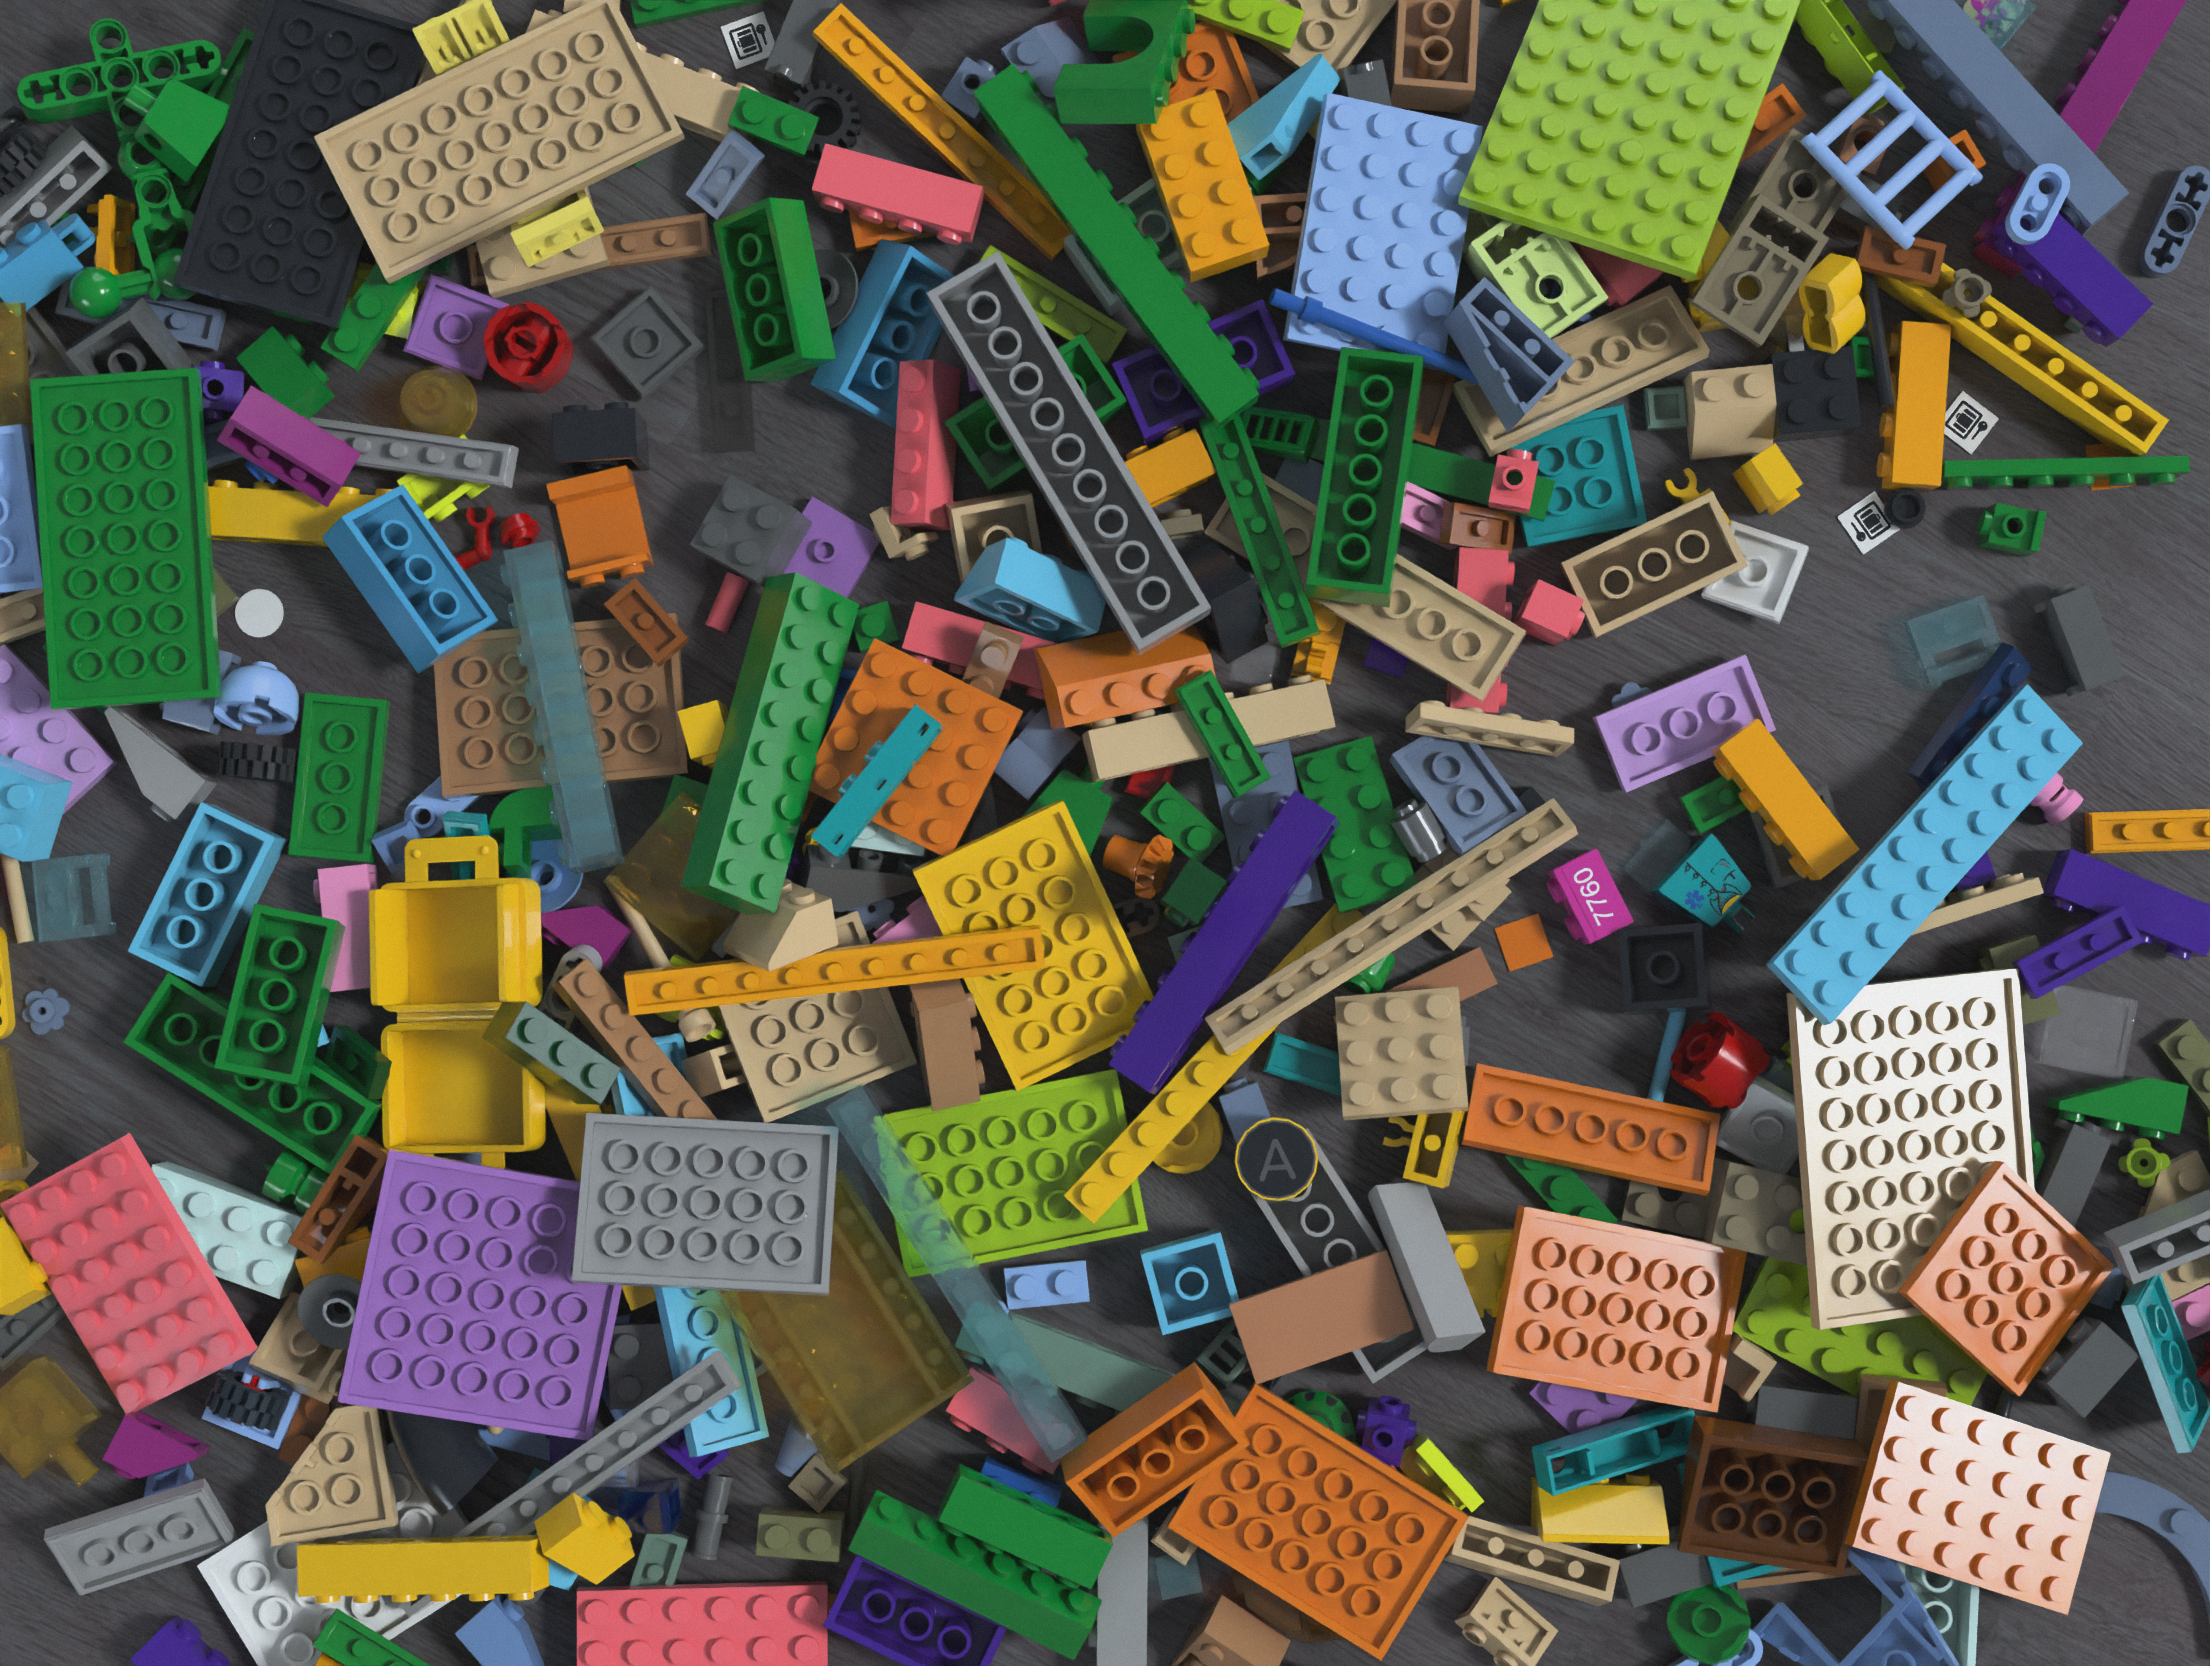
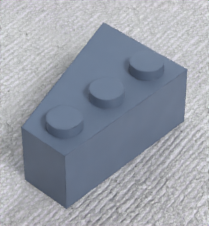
[1443,277,1575,433]

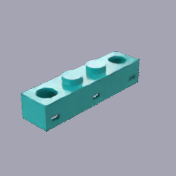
[811,704,944,859]
[1531,1404,1695,1496]

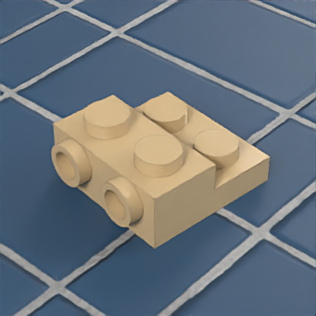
[1414,840,1512,951]
[249,1292,348,1404]

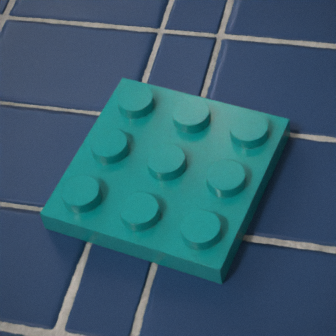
[1506,405,1647,549]

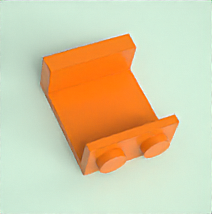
[546,465,654,588]

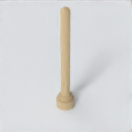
[605,874,716,1042]

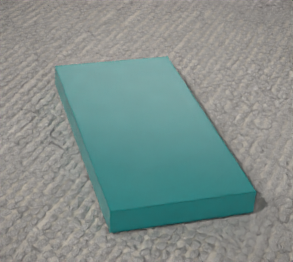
[2121,1274,2210,1454]

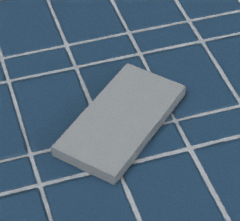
[44,1478,238,1596]

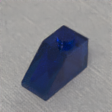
[618,1478,683,1535]

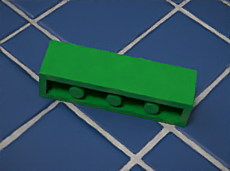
[938,1464,1113,1590]

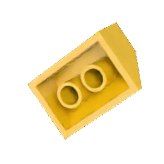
[1531,1471,1669,1544]

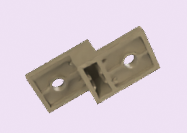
[1689,128,1861,347]
[1619,1157,1807,1266]

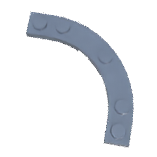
[2095,1469,2210,1626]

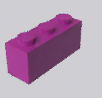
[217,385,361,507]

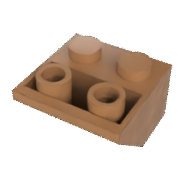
[1171,1595,1291,1666]

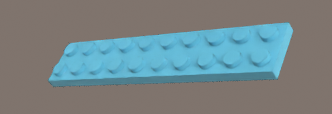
[1766,684,2083,1026]
[603,1033,769,1458]

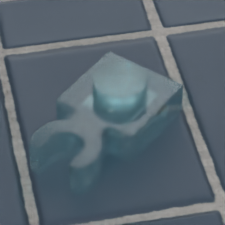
[1154,1527,1203,1600]

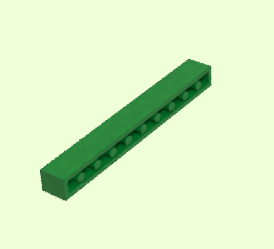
[973,63,1260,430]

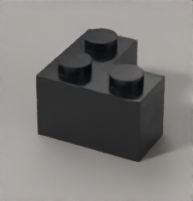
[1182,542,1269,664]

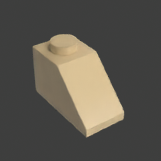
[681,1044,746,1098]

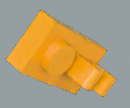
[87,194,136,275]
[1290,599,1346,685]

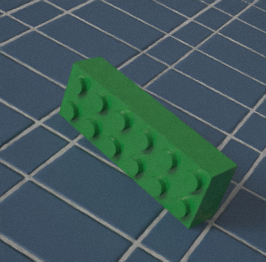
[1306,347,1423,608]
[123,972,382,1174]

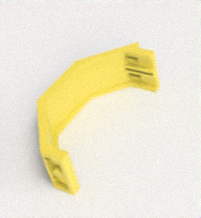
[412,0,604,268]

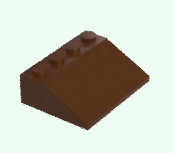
[1677,1415,1868,1576]

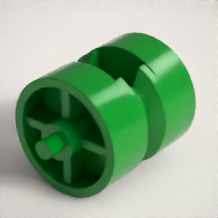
[262,1147,330,1215]

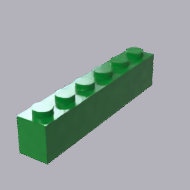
[848,1490,1102,1660]

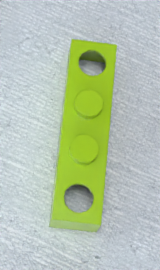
[1795,0,1906,116]

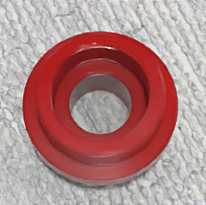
[499,513,540,549]

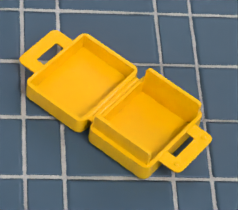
[369,835,546,1168]

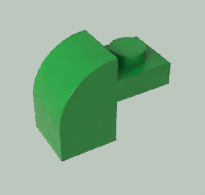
[489,786,565,879]

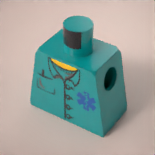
[1651,833,1755,934]

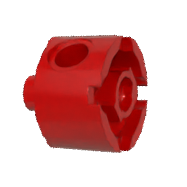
[483,302,574,393]
[1669,1012,1770,1109]

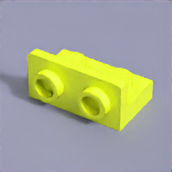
[1400,1432,1484,1512]

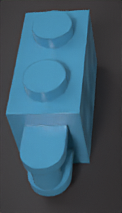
[0,213,96,317]

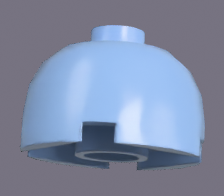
[213,661,299,735]

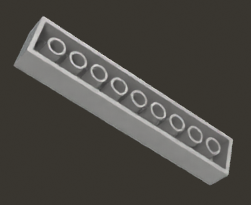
[927,251,1211,656]

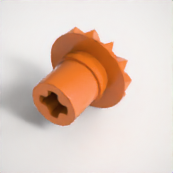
[1103,835,1174,899]

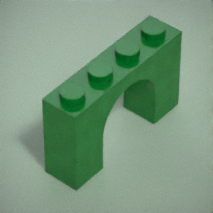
[1053,0,1196,124]

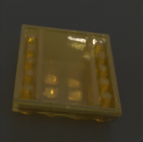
[715,1169,975,1475]

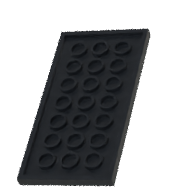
[173,0,426,332]

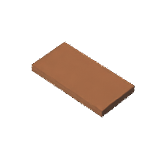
[1228,1249,1414,1385]

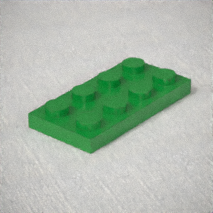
[288,692,390,863]
[1293,736,1417,915]

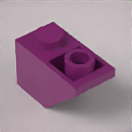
[541,905,634,970]

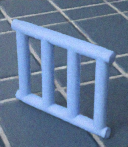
[1801,70,1983,250]

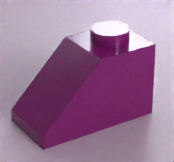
[102,1410,211,1479]

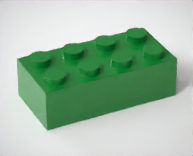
[713,197,836,382]
[214,904,346,1089]

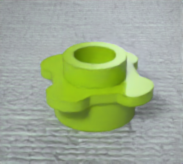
[2118,1138,2170,1188]

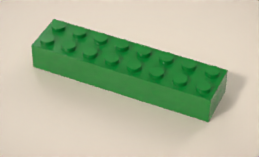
[680,572,859,915]

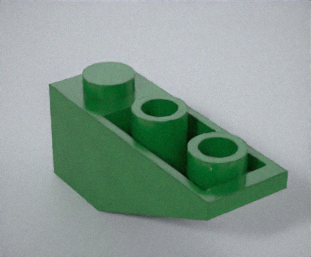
[2046,1076,2189,1140]

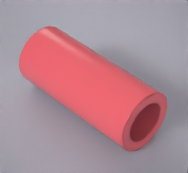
[705,572,749,634]

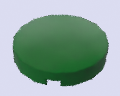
[1667,1583,1751,1665]

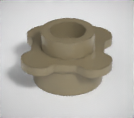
[1942,269,1992,318]

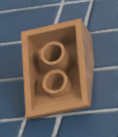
[1389,0,1480,114]

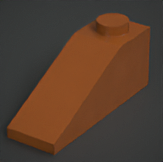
[287,1134,388,1264]

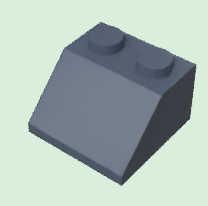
[1001,17,1101,111]

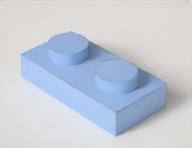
[1004,1259,1090,1310]

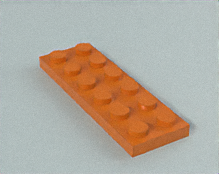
[1461,1063,1720,1196]

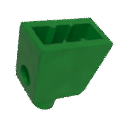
[123,79,231,182]
[1023,763,1113,857]

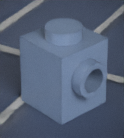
[941,57,998,129]

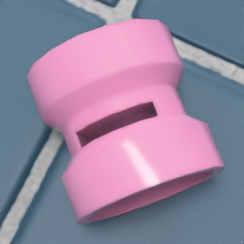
[2030,772,2083,826]

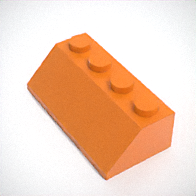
[1034,624,1216,730]
[1059,1362,1250,1538]

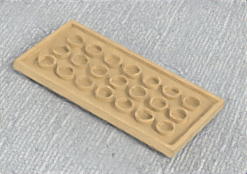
[314,0,685,284]

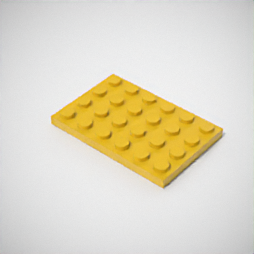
[912,799,1154,1091]

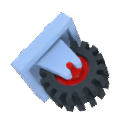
[201,1350,302,1450]

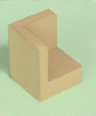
[1723,1333,1777,1402]

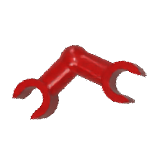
[453,505,496,572]

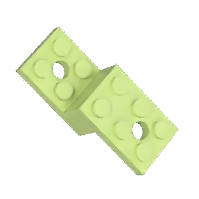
[1461,209,1609,339]

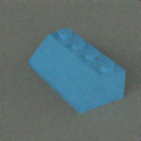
[811,239,955,427]
[322,485,498,673]

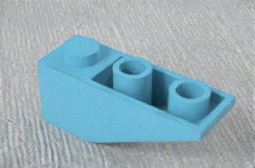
[1227,53,1341,180]

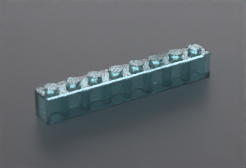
[500,540,625,874]

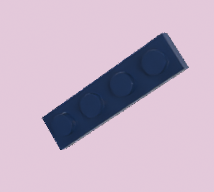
[1907,642,2032,791]

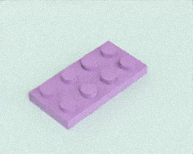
[0,644,119,814]
[1593,654,1776,793]

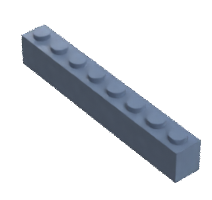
[1867,0,2129,235]

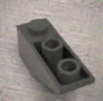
[798,844,928,912]

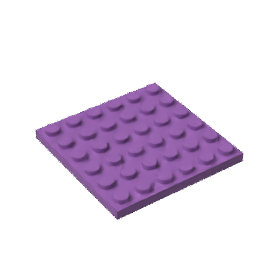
[338,1149,622,1441]

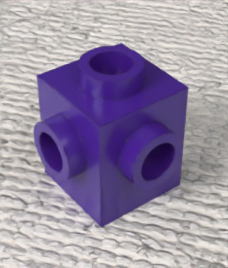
[192,361,244,422]
[1355,1396,1416,1467]

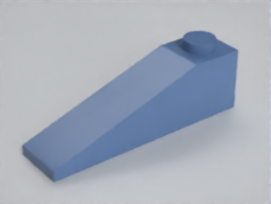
[455,1594,545,1666]

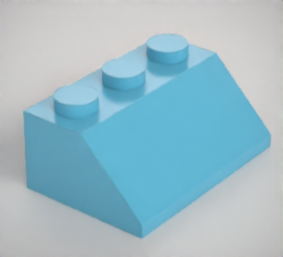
[954,538,1106,644]

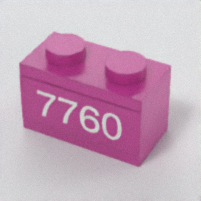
[1546,848,1634,944]

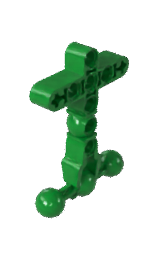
[17,18,222,319]

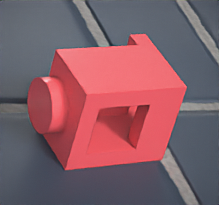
[1488,449,1539,514]

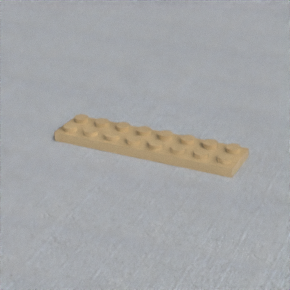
[1204,473,1526,703]

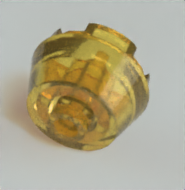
[396,365,478,438]

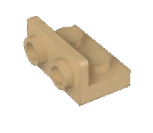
[1455,1576,1558,1666]

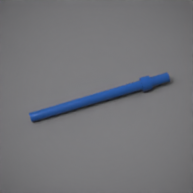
[1269,288,1480,386]

